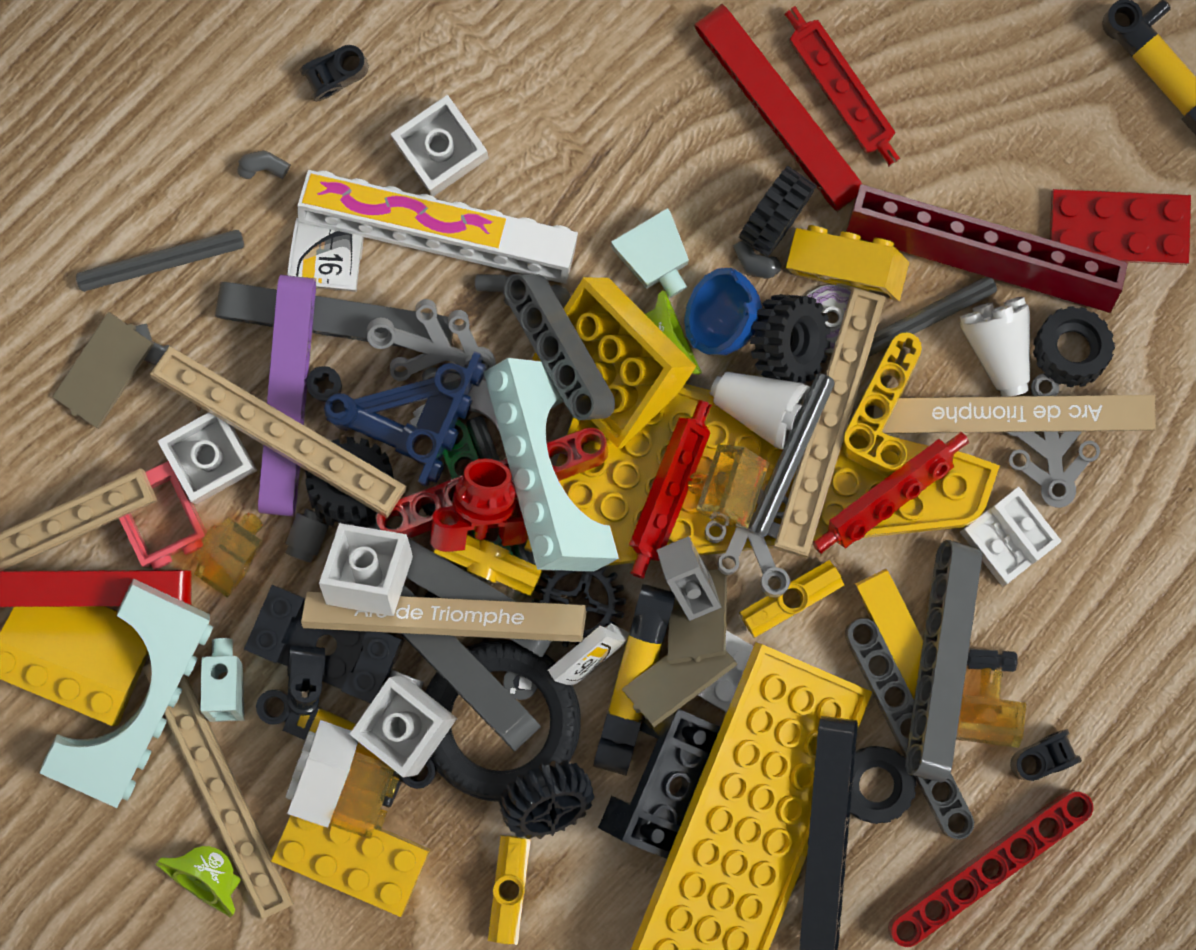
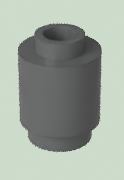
[285,509,329,563]

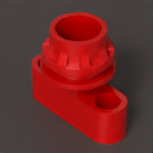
[430,459,529,552]

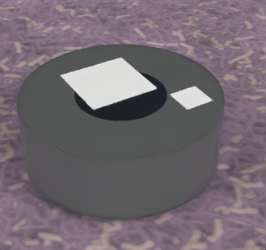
[504,671,537,700]

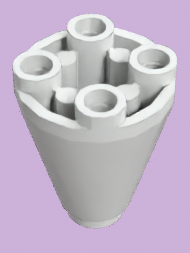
[960,297,1030,397]

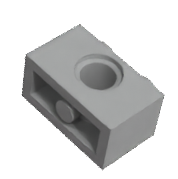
[657,536,722,621]

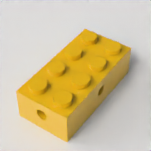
[271,808,431,917]

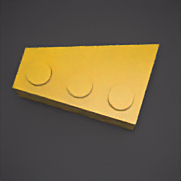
[786,225,909,302]

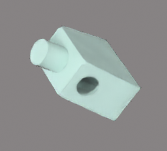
[611,208,689,298]
[201,638,244,722]

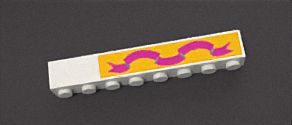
[298,170,578,284]

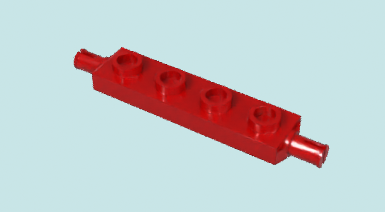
[784,6,901,167]
[629,400,712,579]
[812,431,969,554]

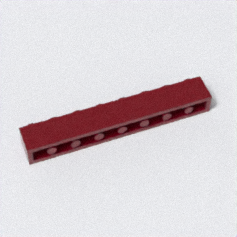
[846,184,1128,313]

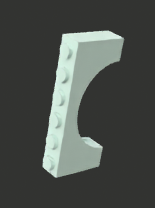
[484,358,619,571]
[40,579,213,808]

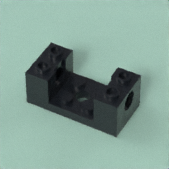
[244,585,405,704]
[598,709,721,859]

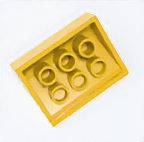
[532,277,696,448]
[0,606,149,726]

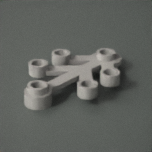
[367,299,496,384]
[1007,374,1100,508]
[704,469,790,597]

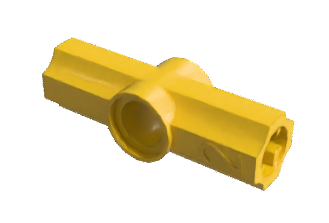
[434,534,542,596]
[739,560,845,638]
[488,835,531,945]

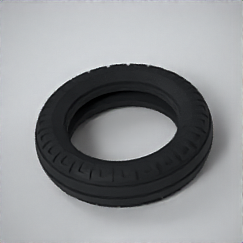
[425,640,581,802]

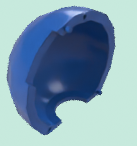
[684,268,762,355]

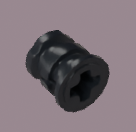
[306,366,342,402]

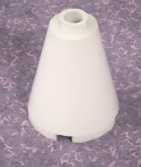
[710,372,811,450]

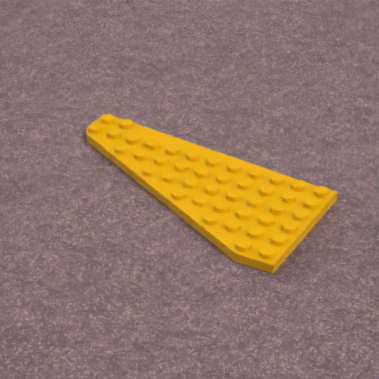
[525,384,1000,566]

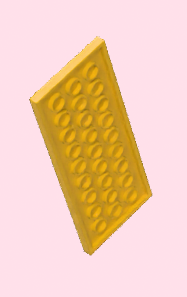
[630,642,872,950]

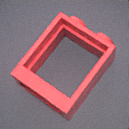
[119,461,210,570]

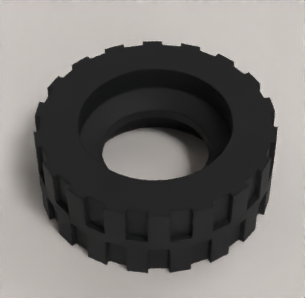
[1033,306,1115,387]
[850,746,917,824]

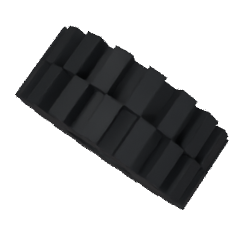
[739,166,817,257]
[750,294,831,383]
[305,437,394,527]

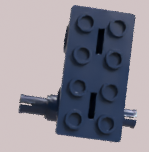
[324,351,487,488]

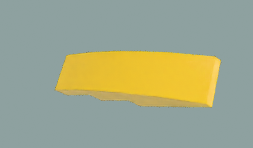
[855,569,923,699]

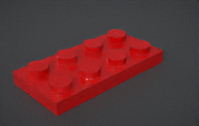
[1050,189,1191,265]

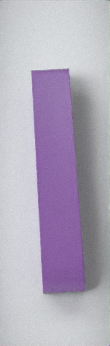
[258,275,316,517]

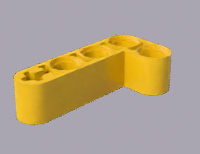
[842,332,922,477]

